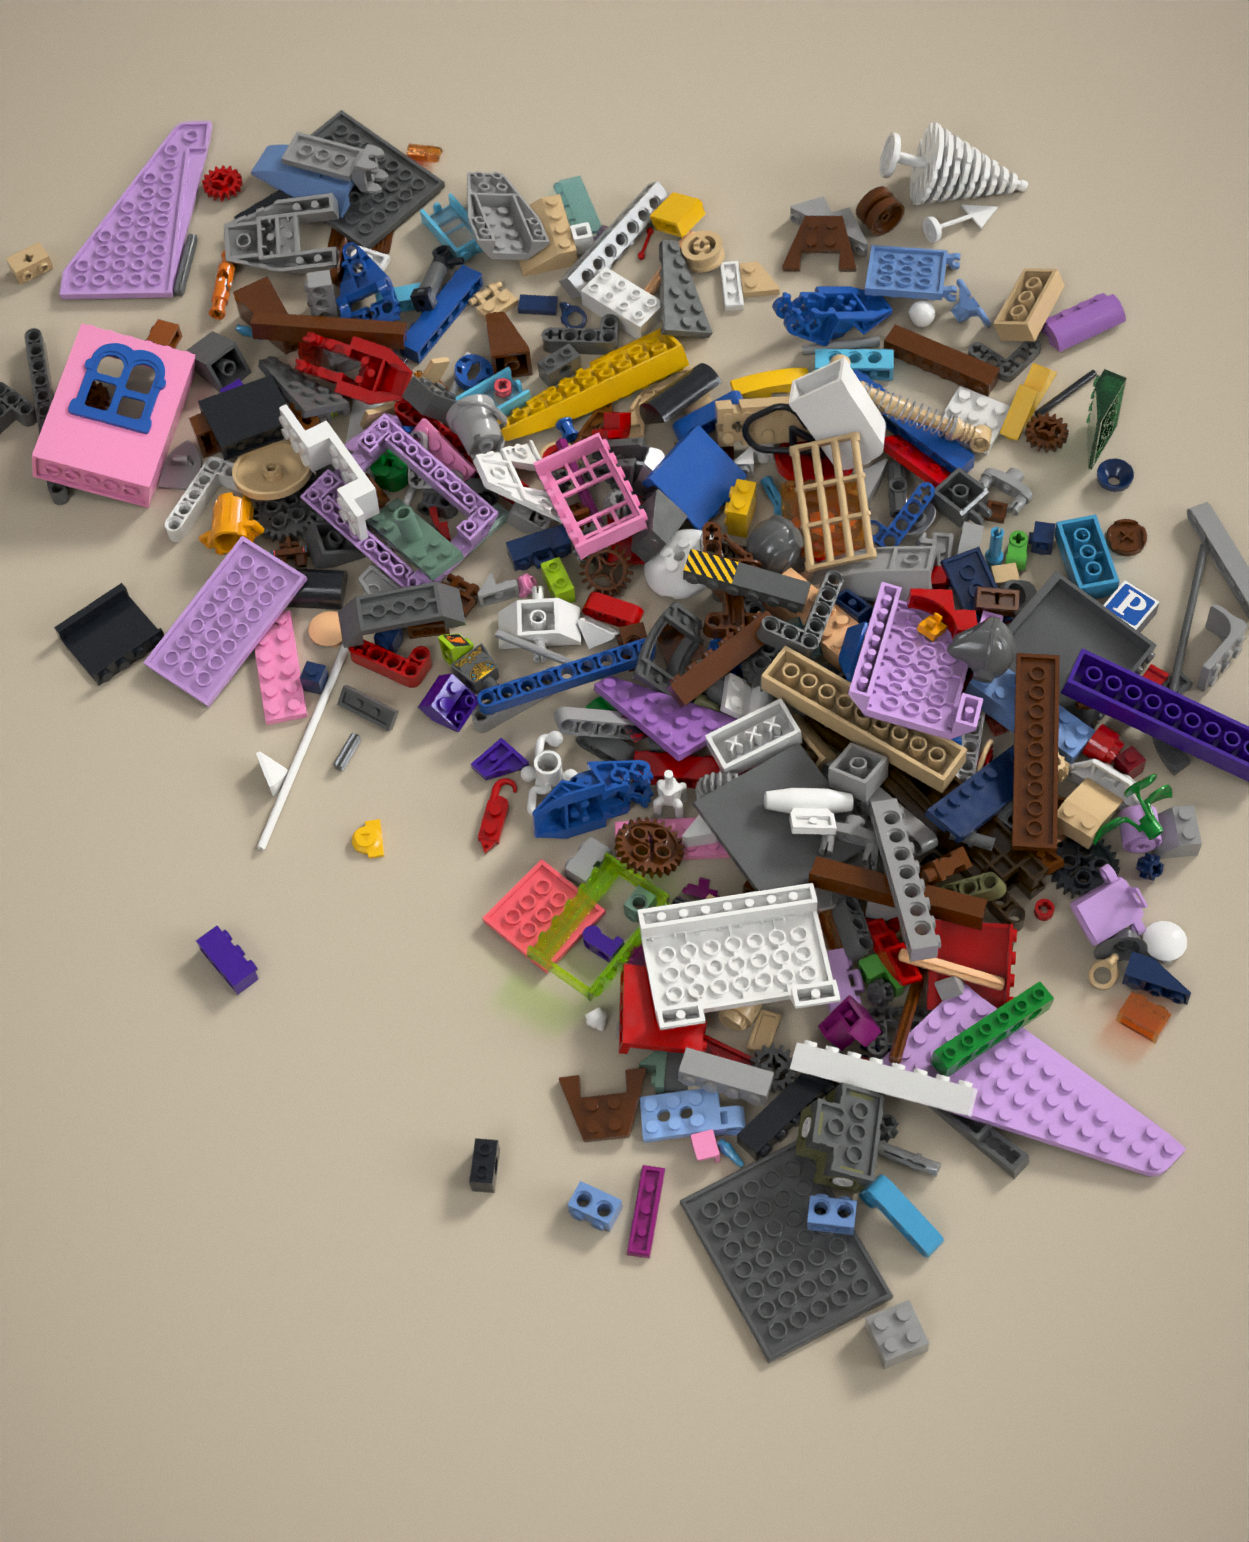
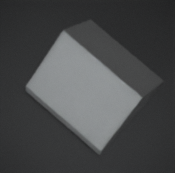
[934,976,964,1001]

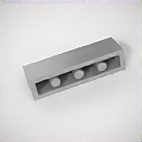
[678,1047,774,1106]

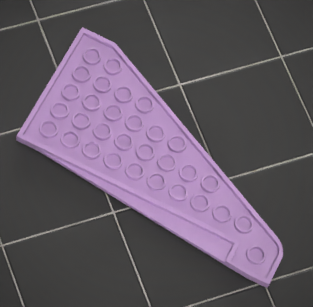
[59,121,212,299]
[882,983,1186,1177]

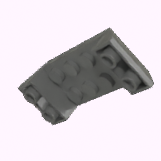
[338,582,466,648]

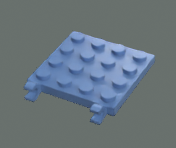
[865,245,961,302]

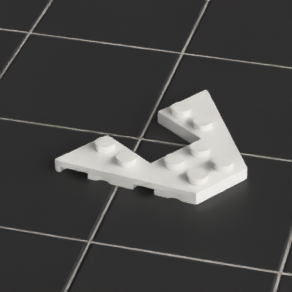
[473,440,562,523]

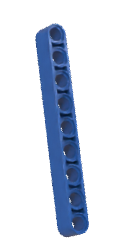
[477,638,656,715]

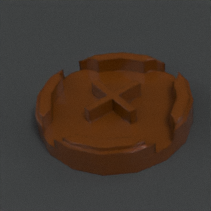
[1106,519,1148,556]

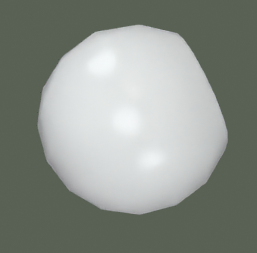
[908,300,935,328]

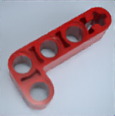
[348,640,432,688]

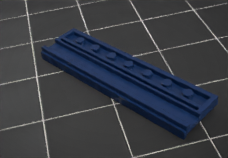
[924,745,1014,843]

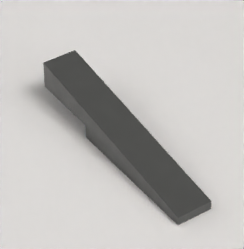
[928,1106,1029,1179]

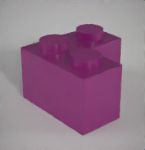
[818,995,882,1051]

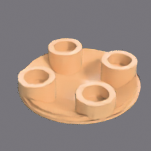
[308,611,342,648]

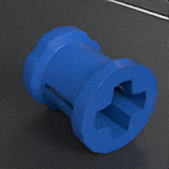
[555,417,578,443]

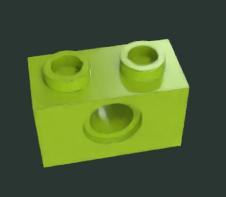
[540,557,576,603]

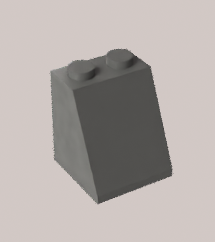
[186,331,252,393]
[631,489,688,563]

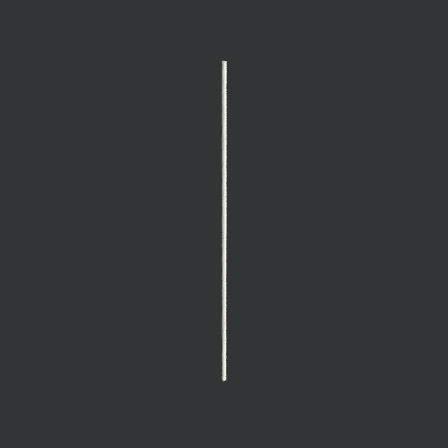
[257,352,471,851]

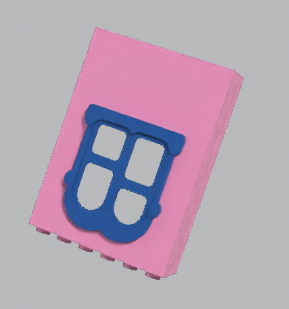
[32,323,195,508]

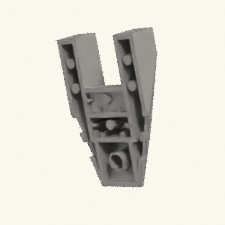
[224,193,339,274]

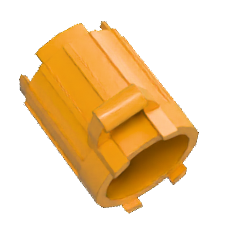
[199,492,265,555]

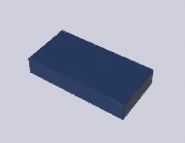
[518,294,558,316]

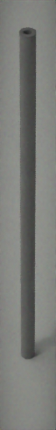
[1169,543,1209,692]

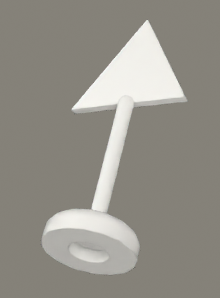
[923,205,998,243]

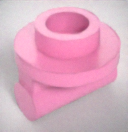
[517,574,537,598]

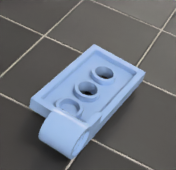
[640,1088,746,1143]

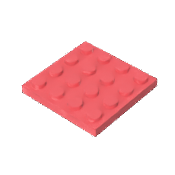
[482,859,606,974]

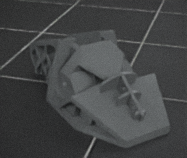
[584,437,666,502]

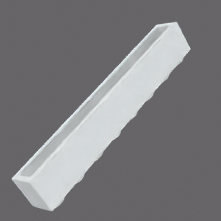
[790,1040,977,1117]

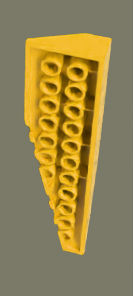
[497,328,689,441]

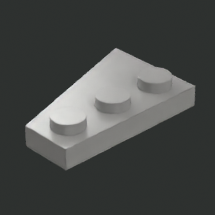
[358,564,401,594]

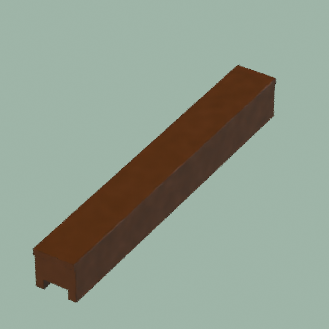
[250,312,407,350]
[809,856,987,930]

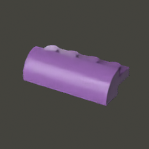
[1041,293,1126,352]

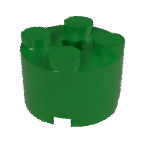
[370,449,408,492]

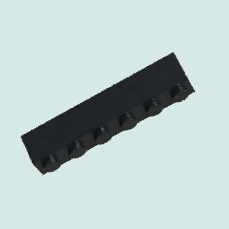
[737,1044,843,1161]

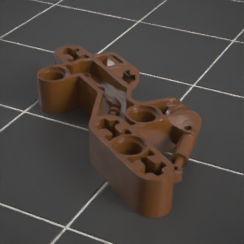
[700,521,761,639]

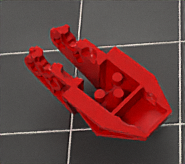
[295,332,413,405]

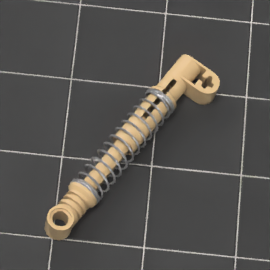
[829,354,992,453]

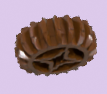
[579,544,634,597]

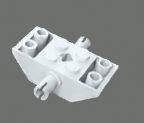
[498,586,581,663]

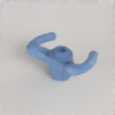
[951,279,992,328]

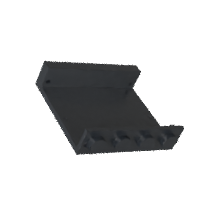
[198,375,289,461]
[54,583,164,685]

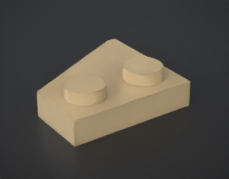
[739,261,780,298]

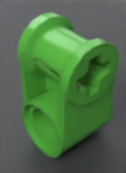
[1005,530,1028,571]

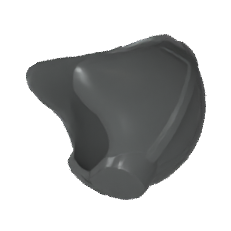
[745,514,806,574]
[947,616,1016,684]

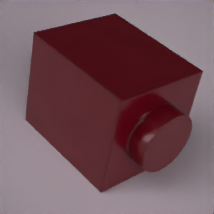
[1113,745,1146,779]

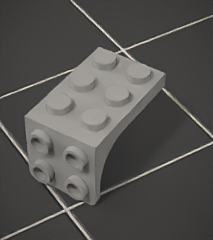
[1197,604,1249,692]

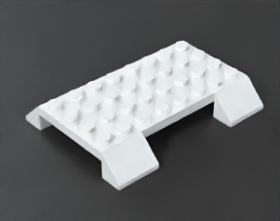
[638,883,841,1030]

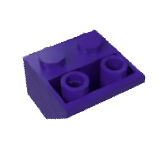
[418,673,478,732]

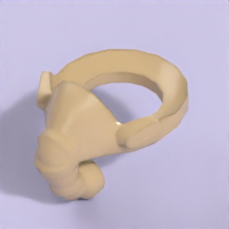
[1088,953,1120,990]

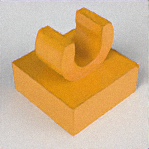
[917,612,947,641]

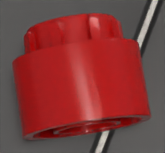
[1082,723,1125,765]

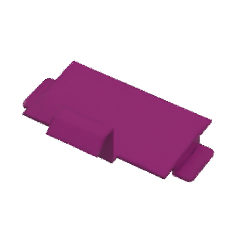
[682,877,720,899]

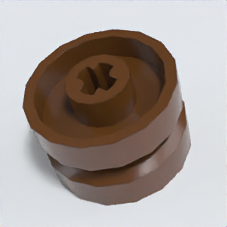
[856,186,905,236]

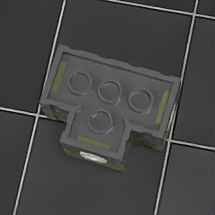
[795,1083,885,1194]

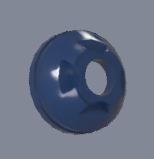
[1097,458,1134,492]

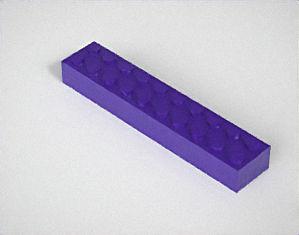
[1060,648,1249,782]

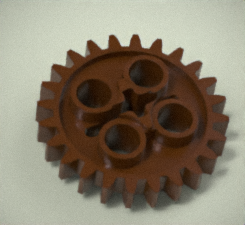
[614,817,685,879]

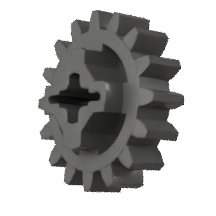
[750,1043,797,1094]

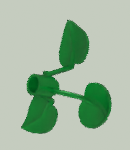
[1093,774,1173,845]

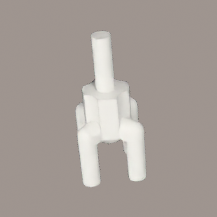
[653,770,687,818]

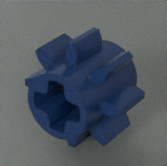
[1136,853,1164,881]

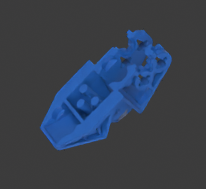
[772,286,893,346]
[532,760,654,839]

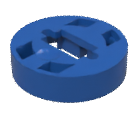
[454,354,493,391]

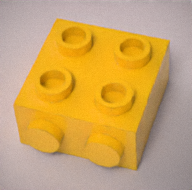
[650,192,706,238]
[724,479,757,538]

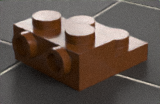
[657,623,706,665]

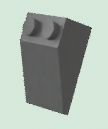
[304,520,370,568]

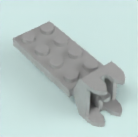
[281,132,389,194]

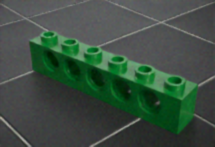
[930,981,1054,1077]

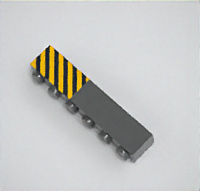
[683,549,811,613]

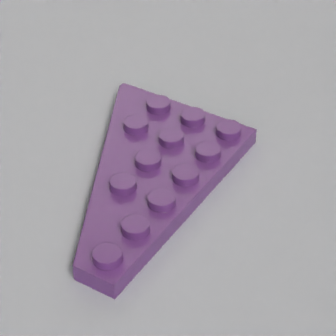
[594,676,737,761]

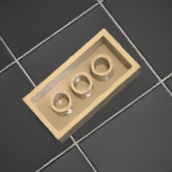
[993,269,1065,341]

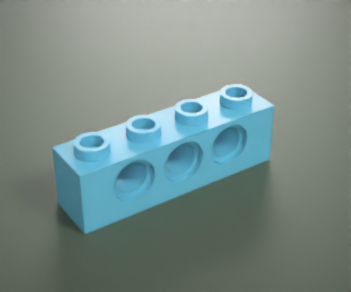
[815,349,894,380]

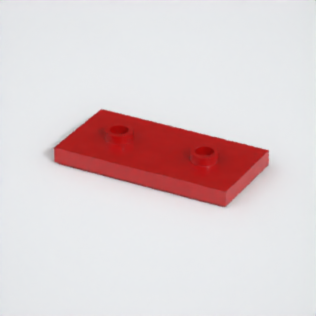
[883,434,952,488]

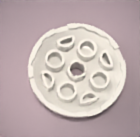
[644,529,723,599]

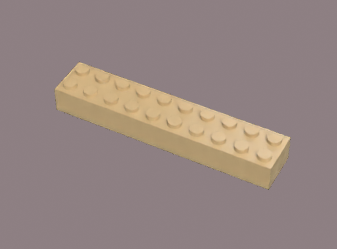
[761,646,967,793]

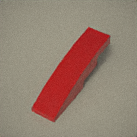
[866,918,923,986]

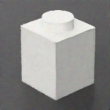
[570,222,593,255]

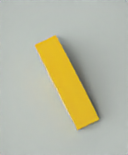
[730,367,809,398]

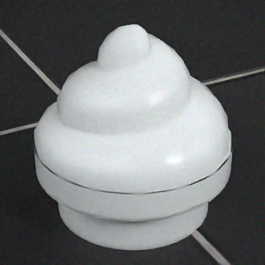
[585,1007,607,1031]

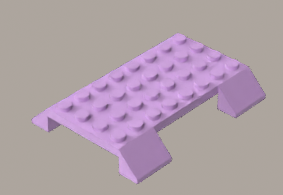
[848,582,1004,740]

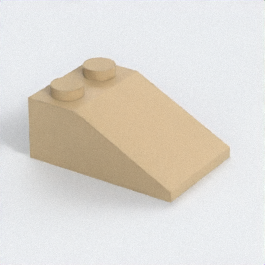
[1057,778,1124,849]

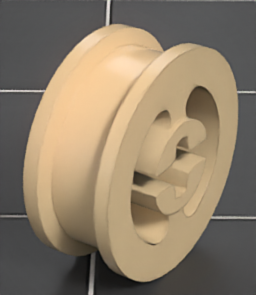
[681,231,725,273]

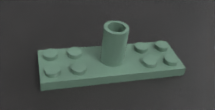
[366,498,464,581]

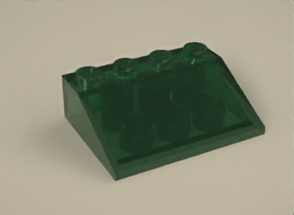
[1086,369,1127,469]

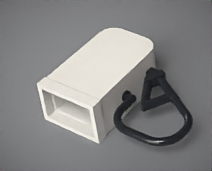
[742,357,886,470]

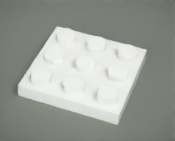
[941,386,1010,455]

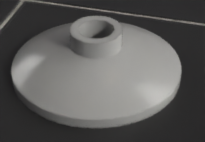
[900,502,936,536]

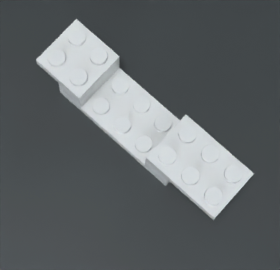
[279,404,380,541]

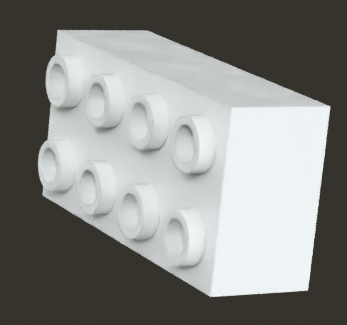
[581,267,662,339]
[705,698,803,775]

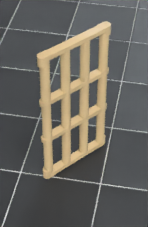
[789,432,877,573]

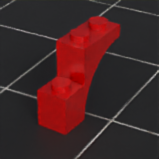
[907,588,977,639]

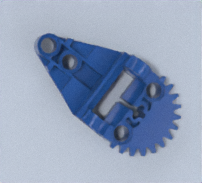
[335,242,401,322]

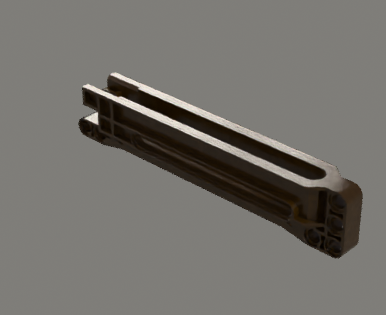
[804,676,1049,932]

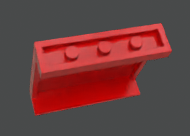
[926,920,1017,1010]
[619,964,707,1054]

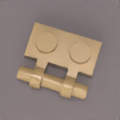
[468,281,518,321]

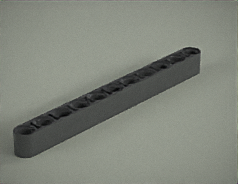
[24,328,70,505]

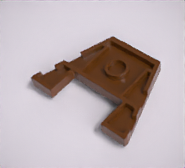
[782,216,857,272]
[559,1068,647,1142]

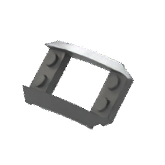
[632,602,704,696]

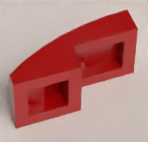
[429,506,451,542]

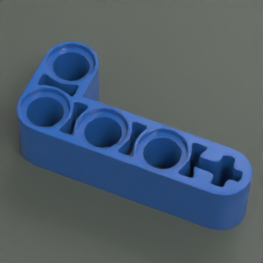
[672,390,744,442]
[870,482,935,547]

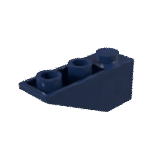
[1122,951,1191,1004]

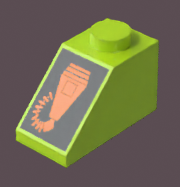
[438,633,474,665]

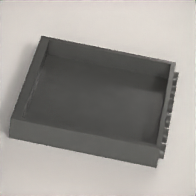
[1007,571,1157,729]

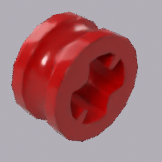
[1034,899,1055,921]

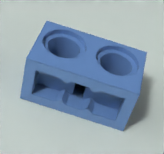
[568,1181,623,1231]
[807,1194,857,1235]

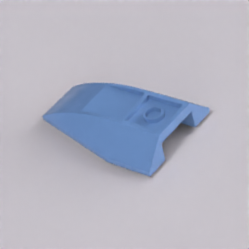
[251,145,355,218]

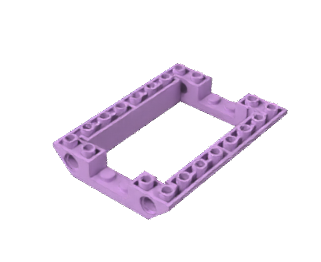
[300,414,499,588]

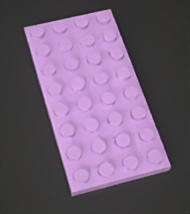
[143,536,307,707]

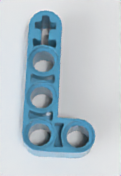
[858,1174,944,1258]

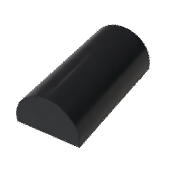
[639,363,722,424]
[287,568,348,610]

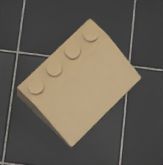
[518,194,577,277]

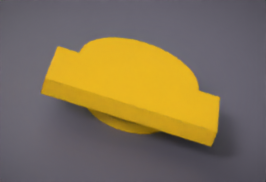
[352,819,384,859]

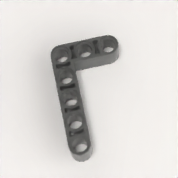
[756,570,843,659]

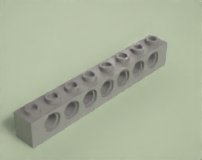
[558,181,669,299]
[870,798,941,962]

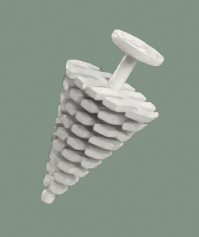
[879,122,1028,205]

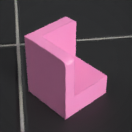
[690,1129,720,1163]

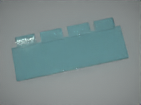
[553,176,603,234]

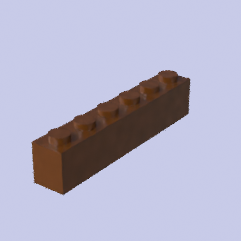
[884,324,1000,397]
[666,610,772,708]

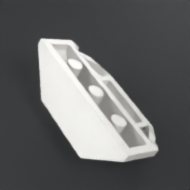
[1066,759,1140,811]

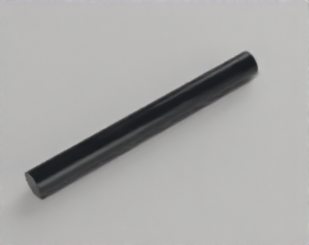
[1034,369,1097,417]

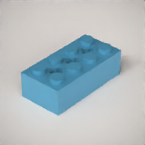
[1054,514,1120,599]

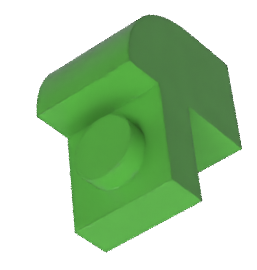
[858,953,904,998]

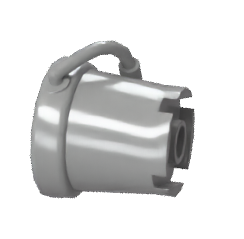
[446,394,508,460]

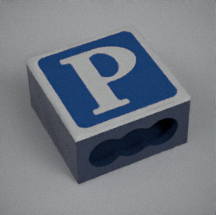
[1103,581,1159,633]

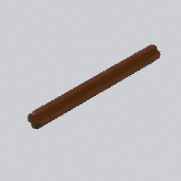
[889,966,927,1064]

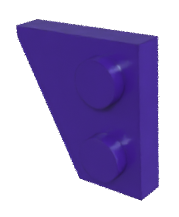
[471,738,530,781]

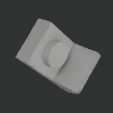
[478,572,520,607]

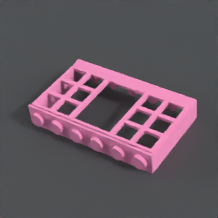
[533,433,648,560]

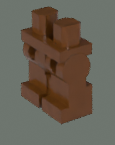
[906,846,972,886]

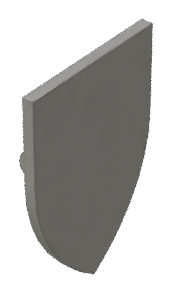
[158,440,202,490]

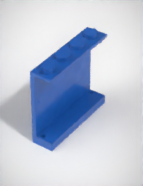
[642,425,747,531]

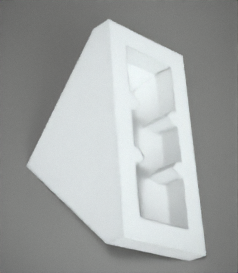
[578,616,620,649]
[256,752,289,797]

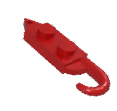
[478,778,517,854]

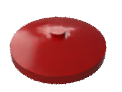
[775,441,854,485]

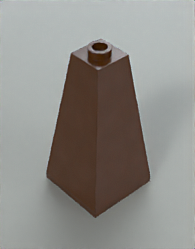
[233,277,303,355]
[485,311,533,378]

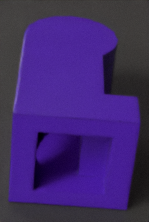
[583,925,625,965]

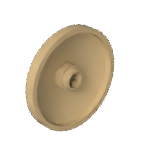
[232,441,312,500]

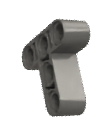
[0,382,37,434]

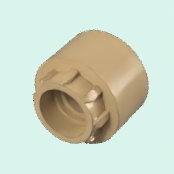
[718,1004,762,1032]

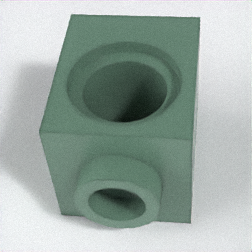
[624,885,657,923]

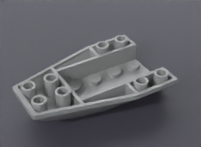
[467,171,550,260]
[811,546,941,602]

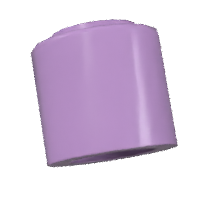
[1118,805,1162,853]

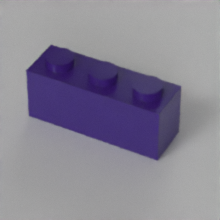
[196,925,259,995]

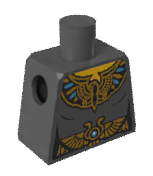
[450,643,499,693]

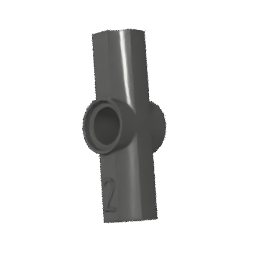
[888,460,907,519]

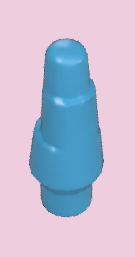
[236,324,261,340]
[717,1138,745,1168]

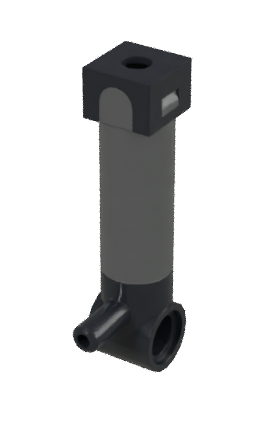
[410,245,464,312]

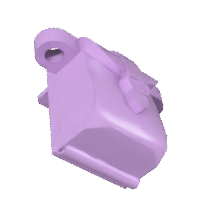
[1070,864,1148,946]

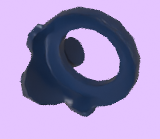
[559,302,587,328]

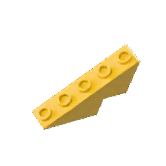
[999,363,1057,441]

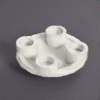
[1143,921,1187,964]

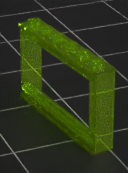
[527,852,670,1002]

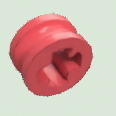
[494,378,512,398]

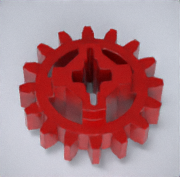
[202,165,243,202]

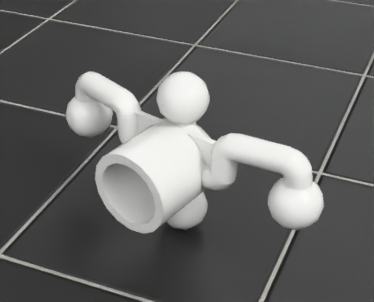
[520,731,578,816]

